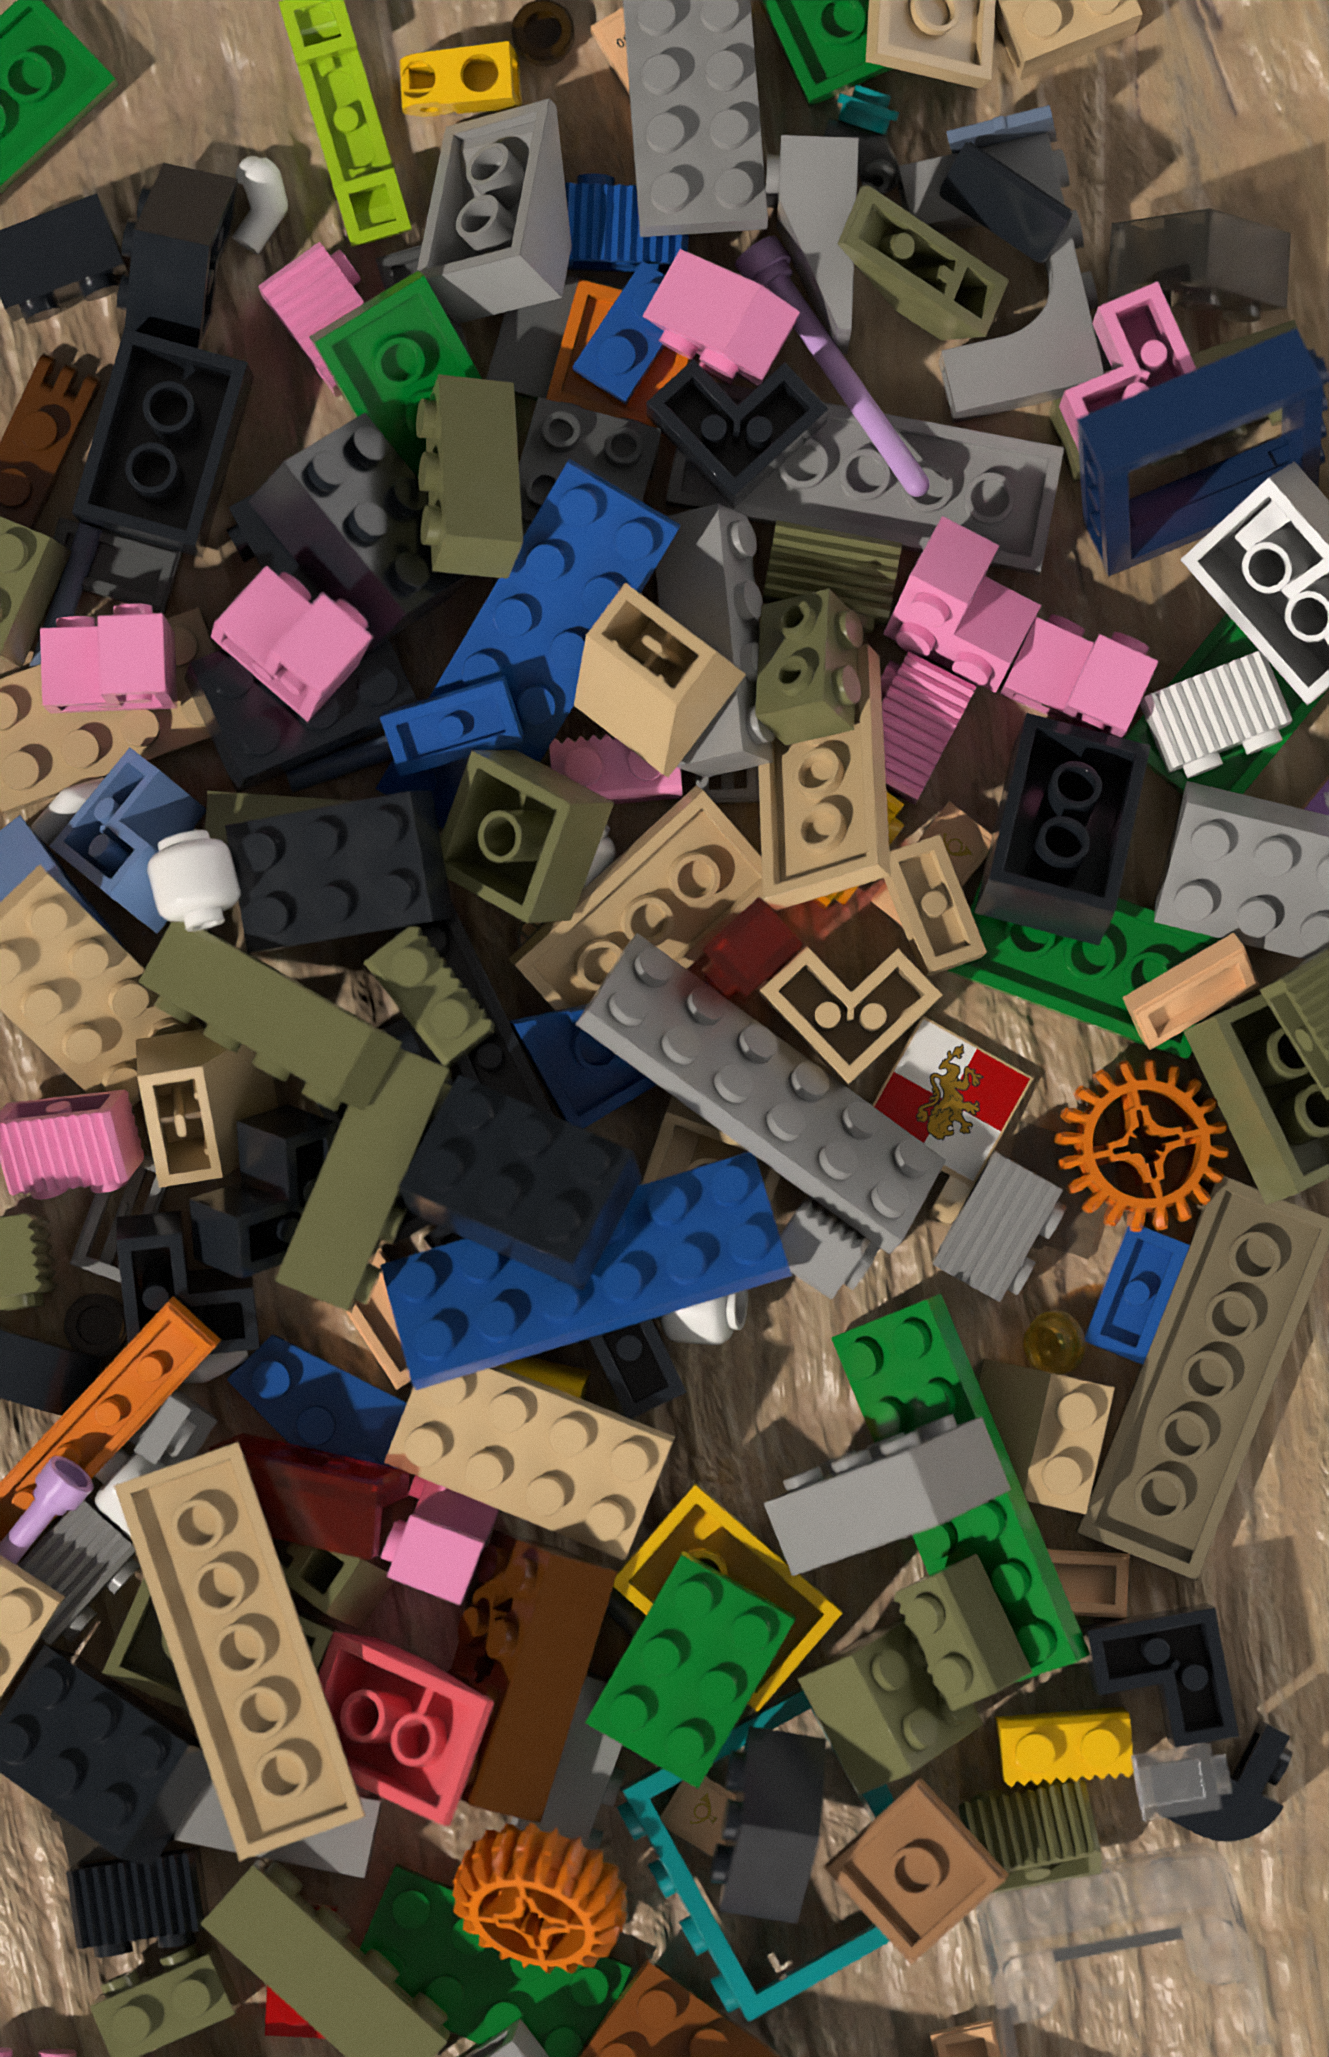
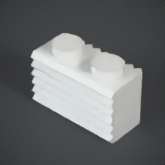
[1139,650,1293,778]

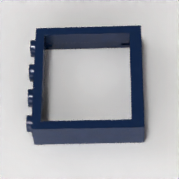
[1077,328,1329,577]

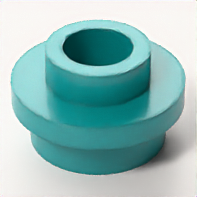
[837,85,900,135]

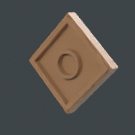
[823,1777,1009,1965]

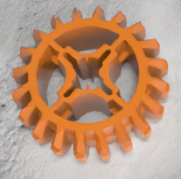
[1055,1059,1229,1232]
[452,1822,628,1974]

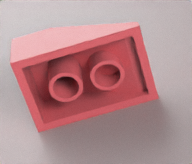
[318,1632,494,1826]

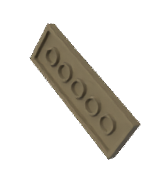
[1075,1176,1329,1580]

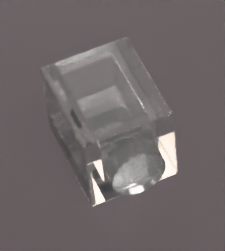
[1131,1743,1233,1821]

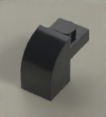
[0,1326,101,1416]
[1156,1719,1293,1842]

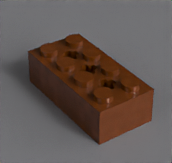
[447,1529,617,1823]

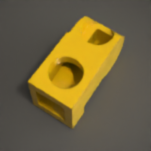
[399,41,522,117]

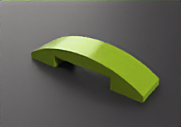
[278,0,412,248]

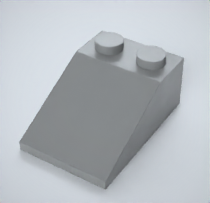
[417,98,572,324]
[765,135,859,354]

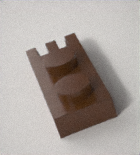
[0,353,102,530]

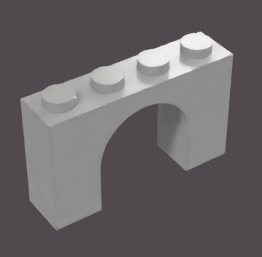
[897,132,1112,423]

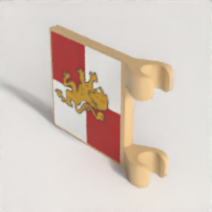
[872,1016,1034,1227]

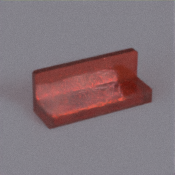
[209,1433,409,1560]

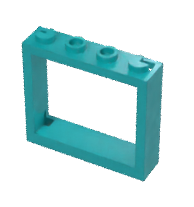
[616,1686,895,2022]

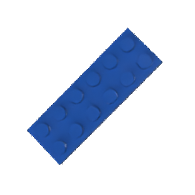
[376,459,681,829]
[380,1152,792,1390]

